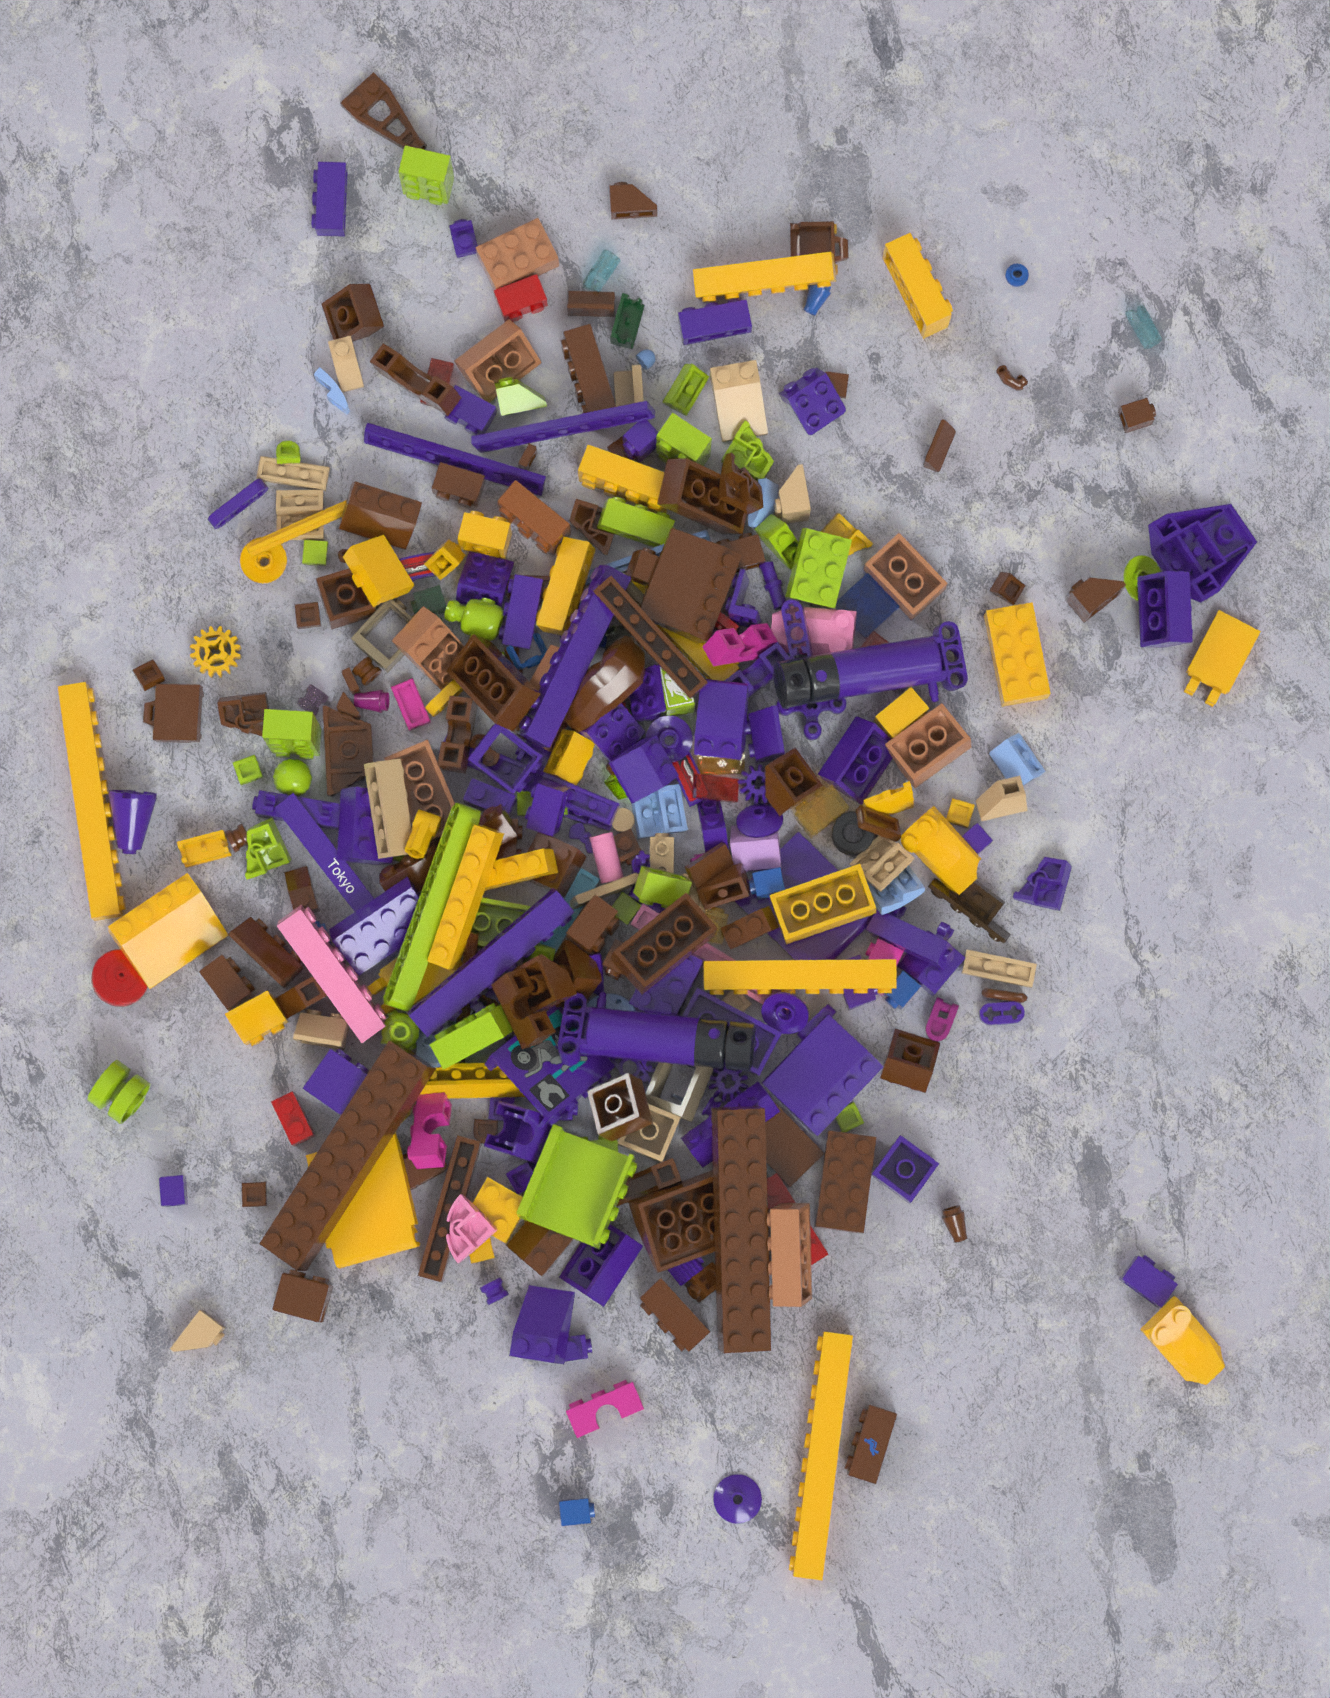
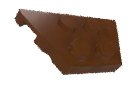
[323,706,374,797]

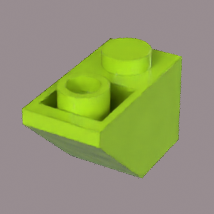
[754,514,798,570]

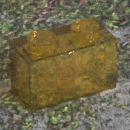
[794,785,849,839]

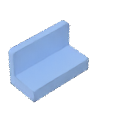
[989,733,1046,786]

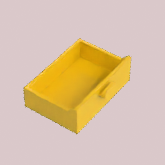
[343,535,414,608]

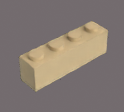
[364,758,412,859]

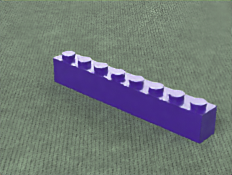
[518,565,631,748]
[407,888,575,1037]

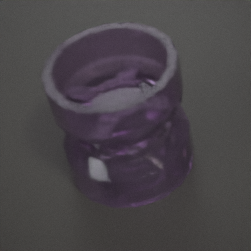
[296,684,329,717]

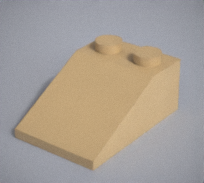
[710,360,768,442]

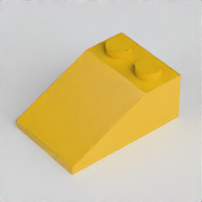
[225,990,289,1046]

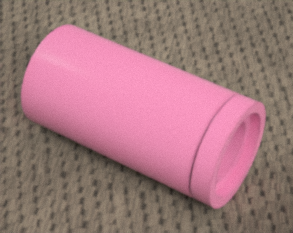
[589,832,624,884]

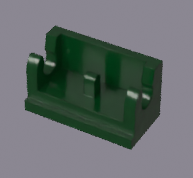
[610,293,645,349]

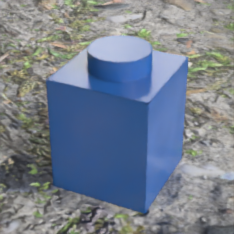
[749,867,785,900]
[883,971,921,1010]
[559,1497,595,1526]

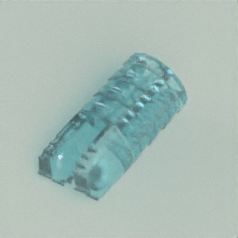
[582,249,621,292]
[1125,305,1163,350]

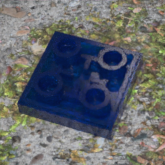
[835,573,900,639]

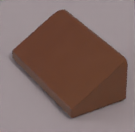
[923,419,956,472]

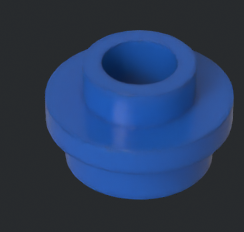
[1005,263,1029,287]

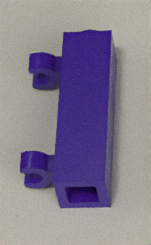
[252,790,340,830]
[866,906,955,970]

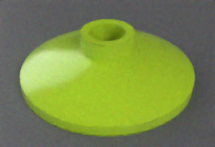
[1124,555,1161,601]

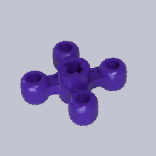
[776,698,847,741]

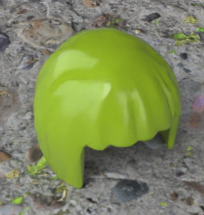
[273,759,312,797]

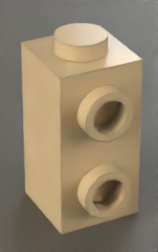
[650,833,674,873]

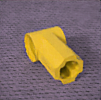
[405,809,442,859]

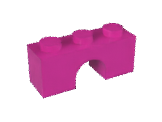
[702,623,778,666]
[407,1092,452,1169]
[566,1379,644,1438]

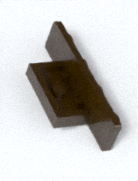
[928,878,1011,944]

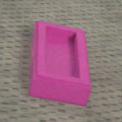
[391,678,431,731]

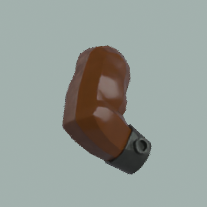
[564,626,645,732]

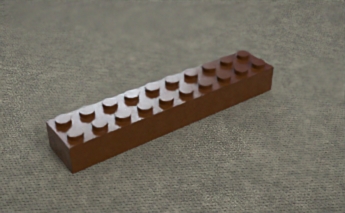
[259,1040,436,1271]
[711,1106,771,1354]

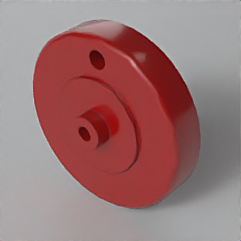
[91,949,148,1007]

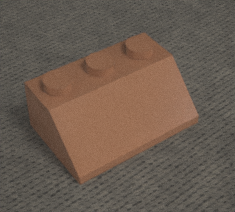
[454,319,542,403]
[885,703,971,789]

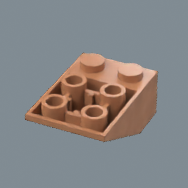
[392,606,464,691]

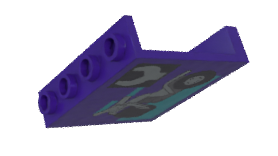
[484,1006,615,1128]

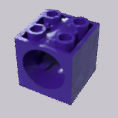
[303,1049,370,1115]

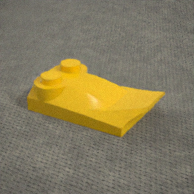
[901,806,981,895]
[1140,1296,1225,1385]

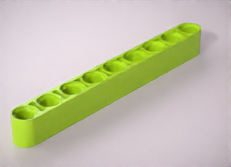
[384,803,481,1011]

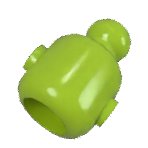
[444,598,503,641]
[380,1010,420,1051]

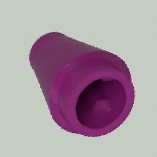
[354,690,390,713]

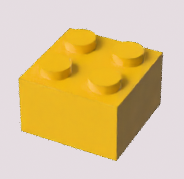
[458,511,512,559]
[473,1177,523,1244]

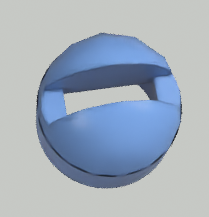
[635,349,655,370]

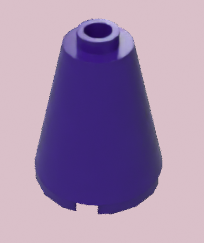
[109,790,157,854]

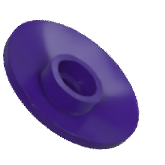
[646,716,693,762]
[736,803,784,838]
[761,992,809,1034]
[713,1474,762,1524]

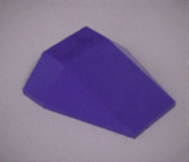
[1148,504,1257,603]

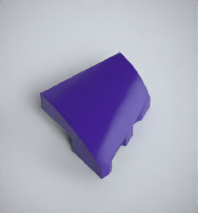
[1013,857,1072,911]

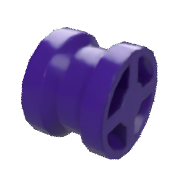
[480,1277,509,1305]

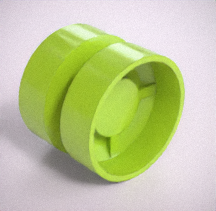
[87,1059,151,1124]

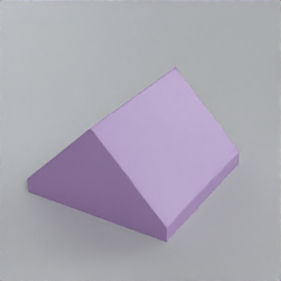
[730,825,782,872]

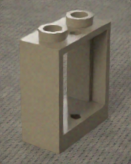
[351,599,415,674]
[646,1062,713,1122]

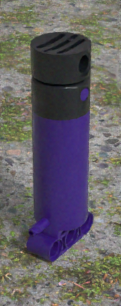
[774,621,968,708]
[558,992,756,1071]

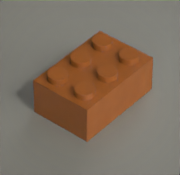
[497,480,571,555]

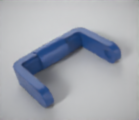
[506,633,547,670]

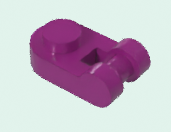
[925,997,959,1042]

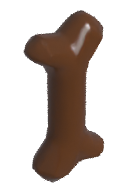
[981,988,1028,1003]

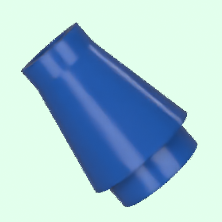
[803,284,831,316]

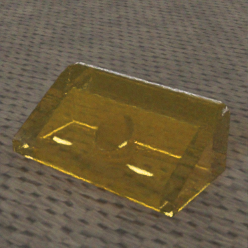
[697,750,745,775]

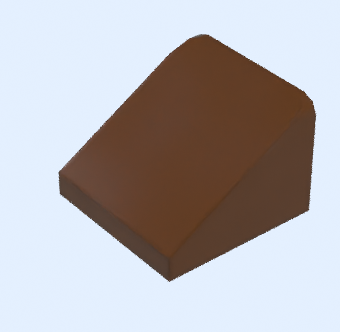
[990,572,1026,605]
[336,692,361,720]

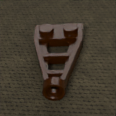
[340,72,427,150]

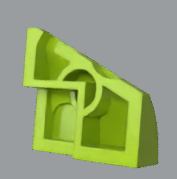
[721,420,774,482]
[245,817,291,880]

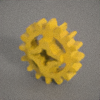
[190,626,242,678]

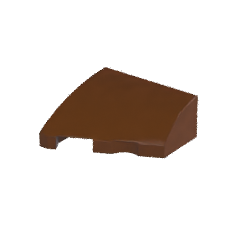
[719,452,764,514]
[569,499,615,556]
[217,692,269,737]

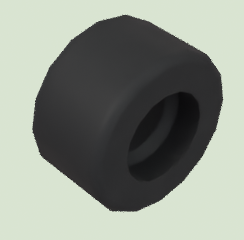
[831,811,874,856]

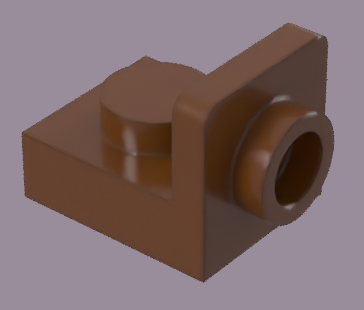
[613,829,642,866]
[684,1262,716,1303]

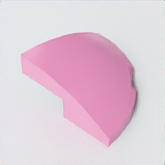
[446,1194,498,1263]

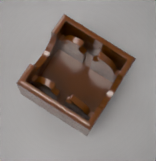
[272,1269,333,1323]

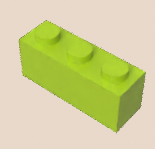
[597,497,675,547]

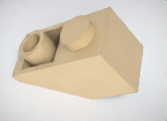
[976,776,1028,822]

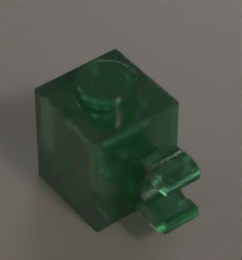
[410,585,446,621]

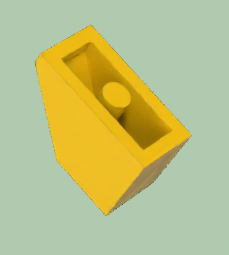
[424,539,466,580]

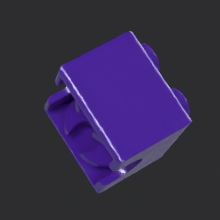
[484,1101,552,1164]

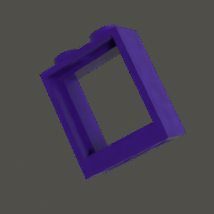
[467,723,542,794]

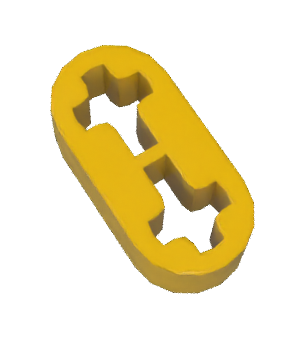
[425,680,463,717]

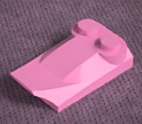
[771,606,857,655]

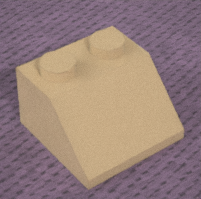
[774,464,811,524]
[293,1009,349,1050]

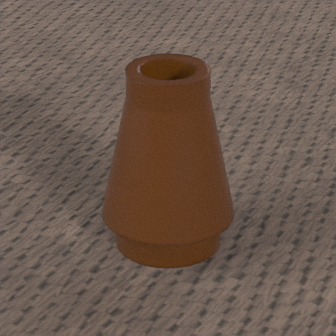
[941,1205,968,1243]

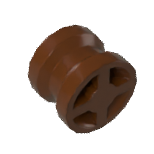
[352,656,382,686]
[225,823,248,853]

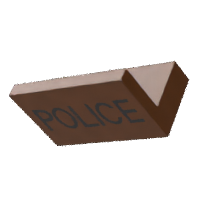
[567,291,615,317]

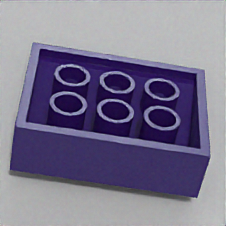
[762,1014,883,1136]

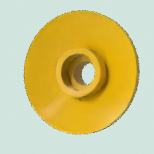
[240,537,287,584]

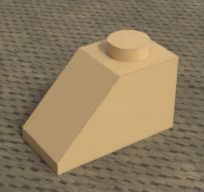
[328,336,364,393]
[170,1310,225,1352]

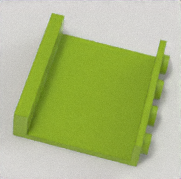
[516,1124,637,1249]

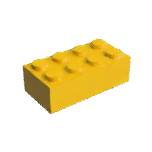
[882,233,953,339]
[578,445,668,513]
[984,602,1051,707]
[770,864,876,945]

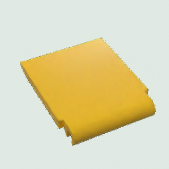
[306,1132,420,1269]

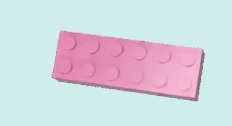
[277,905,386,1043]

